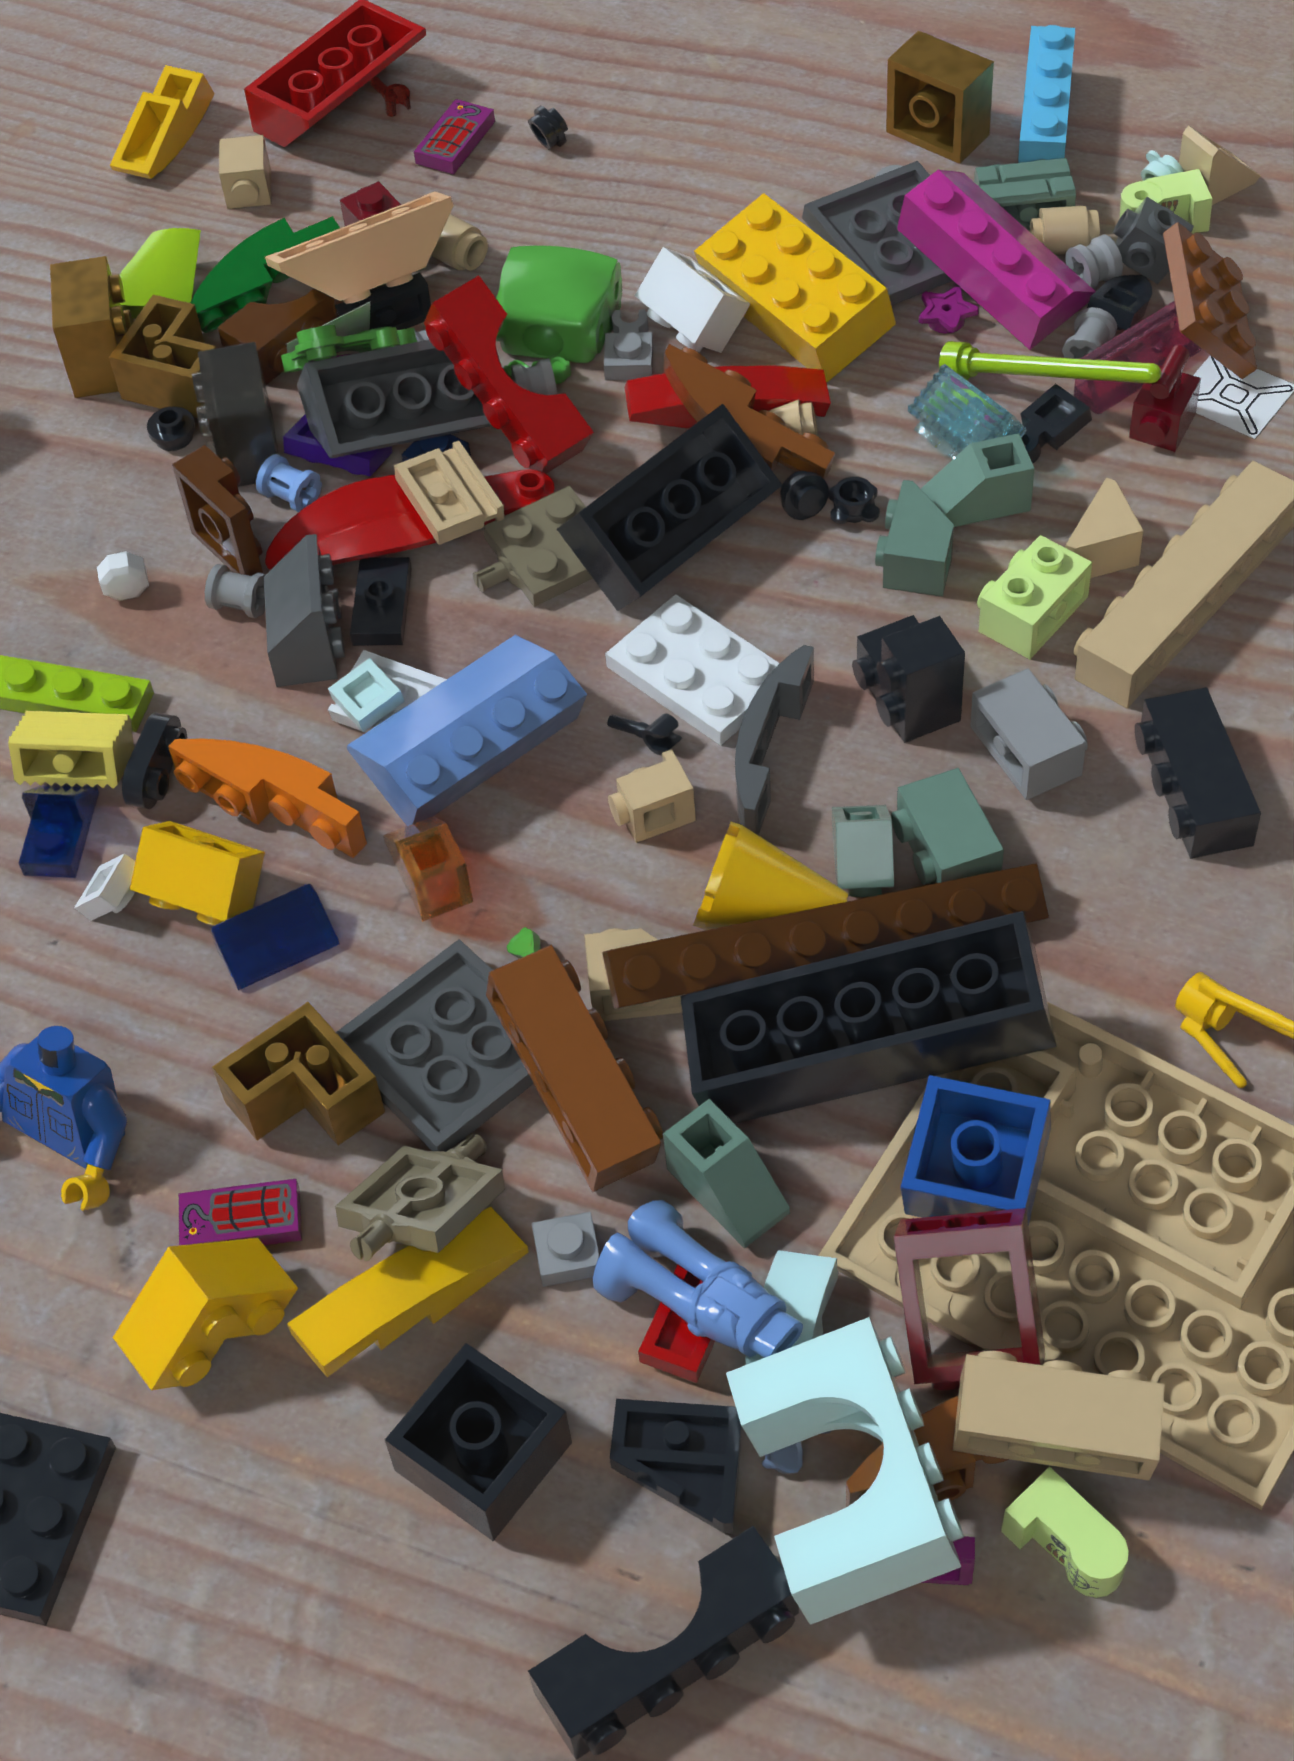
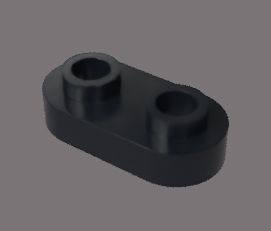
[122,712,187,809]

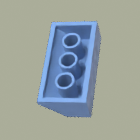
[347,635,587,831]

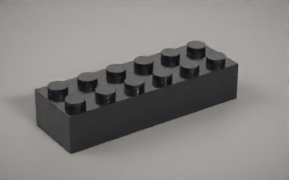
[680,911,1057,1124]

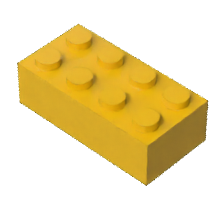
[694,193,896,382]

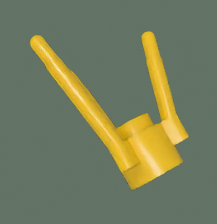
[1175,972,1294,1088]

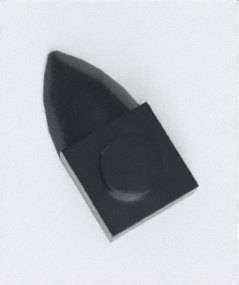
[1087,275,1152,331]

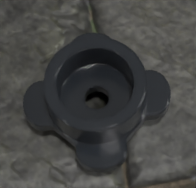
[829,477,880,524]

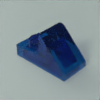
[18,784,99,878]

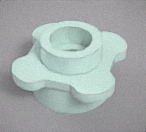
[1141,150,1184,181]

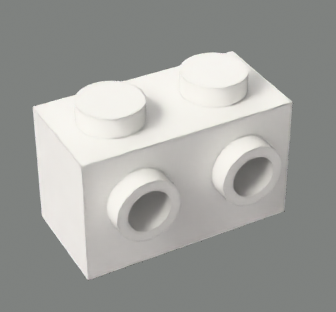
[635,247,750,353]

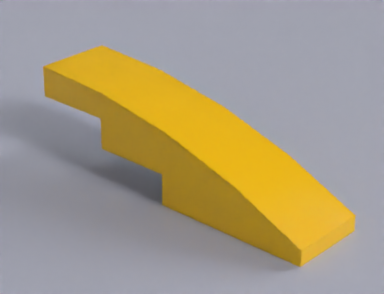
[287,1207,529,1377]

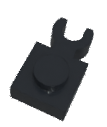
[1002,383,1092,464]

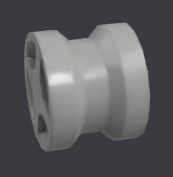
[1065,234,1123,289]
[511,358,557,395]

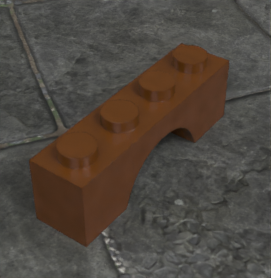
[217,283,386,386]

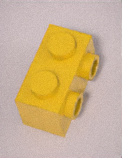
[130,821,265,926]

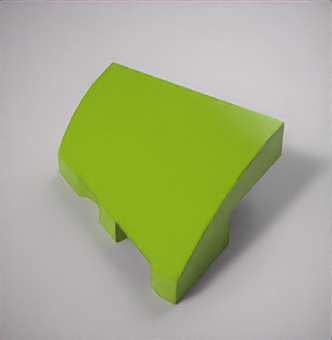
[120,228,201,319]

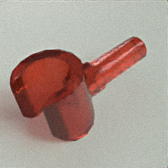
[370,77,411,117]

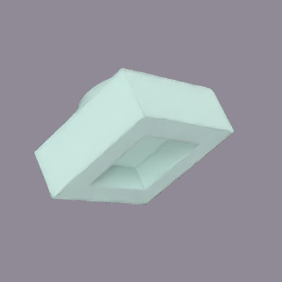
[328,658,405,732]

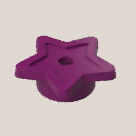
[918,287,979,334]

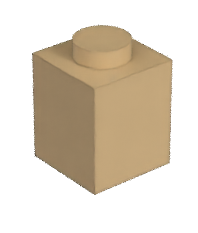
[219,135,271,209]

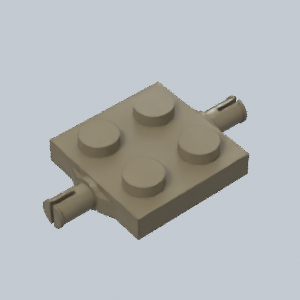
[473,485,593,607]
[335,1133,505,1261]

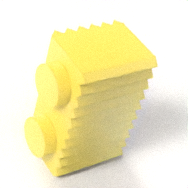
[8,711,134,789]

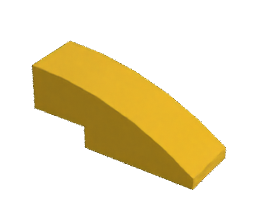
[110,65,215,179]

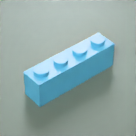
[1018,25,1075,163]

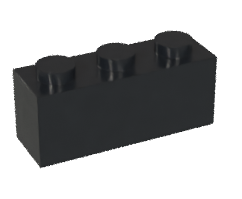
[1135,687,1261,859]

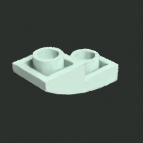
[745,1250,838,1365]

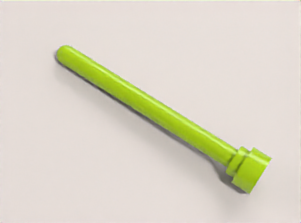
[939,341,1161,384]

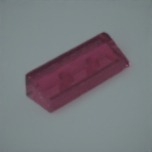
[1074,301,1202,414]

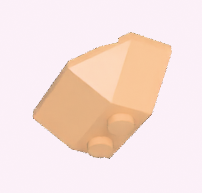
[265,191,454,304]

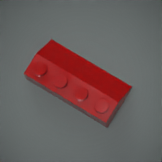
[244,0,426,147]

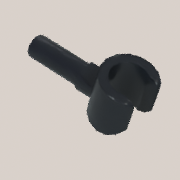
[607,713,682,755]

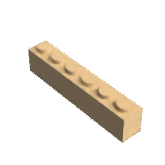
[1074,461,1294,709]

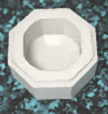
[97,551,149,601]

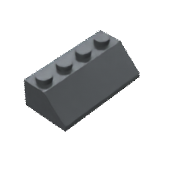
[297,340,502,458]

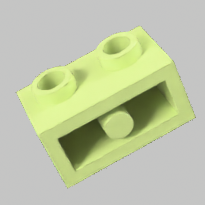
[977,535,1092,660]

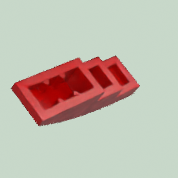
[624,365,831,429]

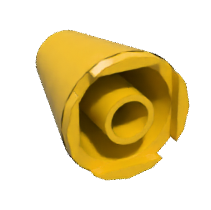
[693,821,849,930]

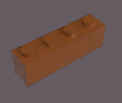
[486,944,663,1192]

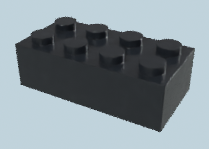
[557,404,783,611]

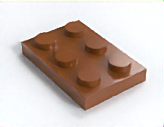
[1163,222,1257,379]

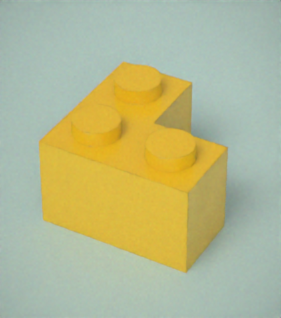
[112,1238,298,1390]

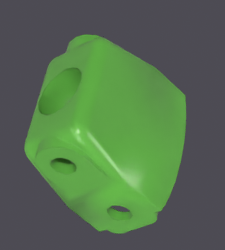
[496,246,623,363]

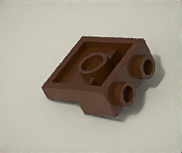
[172,445,263,576]

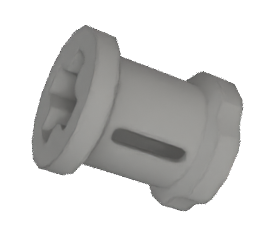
[1062,307,1117,360]
[204,564,266,618]

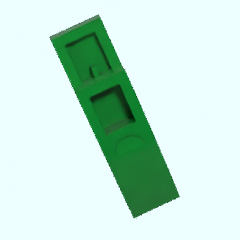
[190,216,340,333]

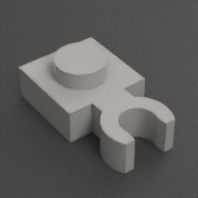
[604,309,653,380]

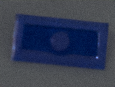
[211,884,340,990]

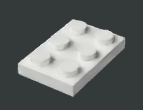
[605,594,780,746]

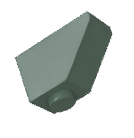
[832,805,894,897]

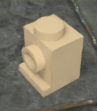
[608,749,696,843]

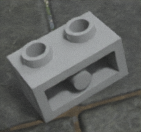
[970,668,1088,800]

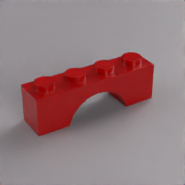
[424,275,594,474]

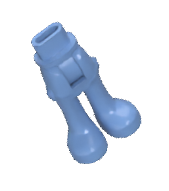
[593,1200,803,1358]

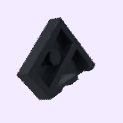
[610,1399,742,1534]

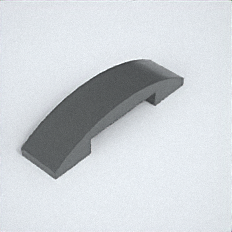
[735,645,814,835]

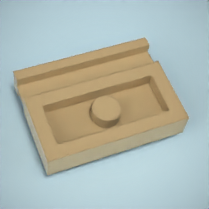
[394,441,504,545]

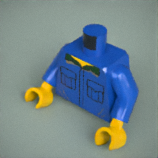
[0,1026,127,1211]

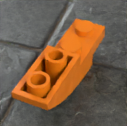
[168,738,367,858]

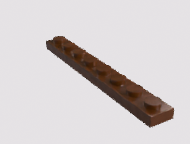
[602,863,1049,1009]

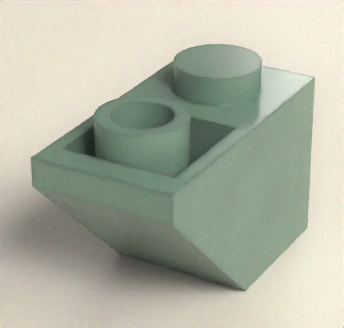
[921,433,1035,527]
[875,480,954,597]
[663,1099,790,1249]

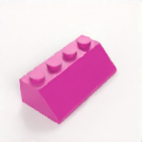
[897,169,1096,350]

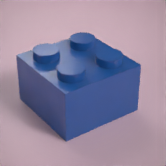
[900,1075,1051,1226]

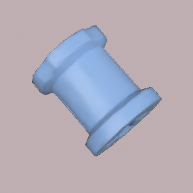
[256,454,322,512]

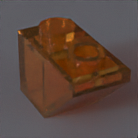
[383,816,473,922]

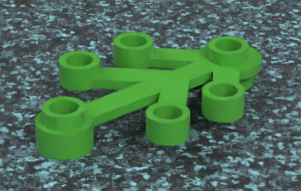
[281,325,418,373]

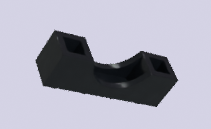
[528,1526,799,1760]

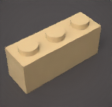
[953,1351,1165,1481]

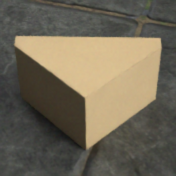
[1179,125,1261,205]
[1065,478,1143,578]

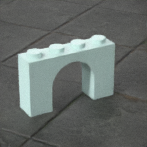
[726,1317,964,1625]

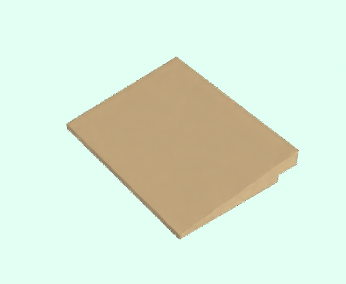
[818,1002,1294,1510]

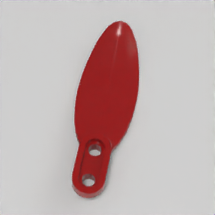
[265,469,555,571]

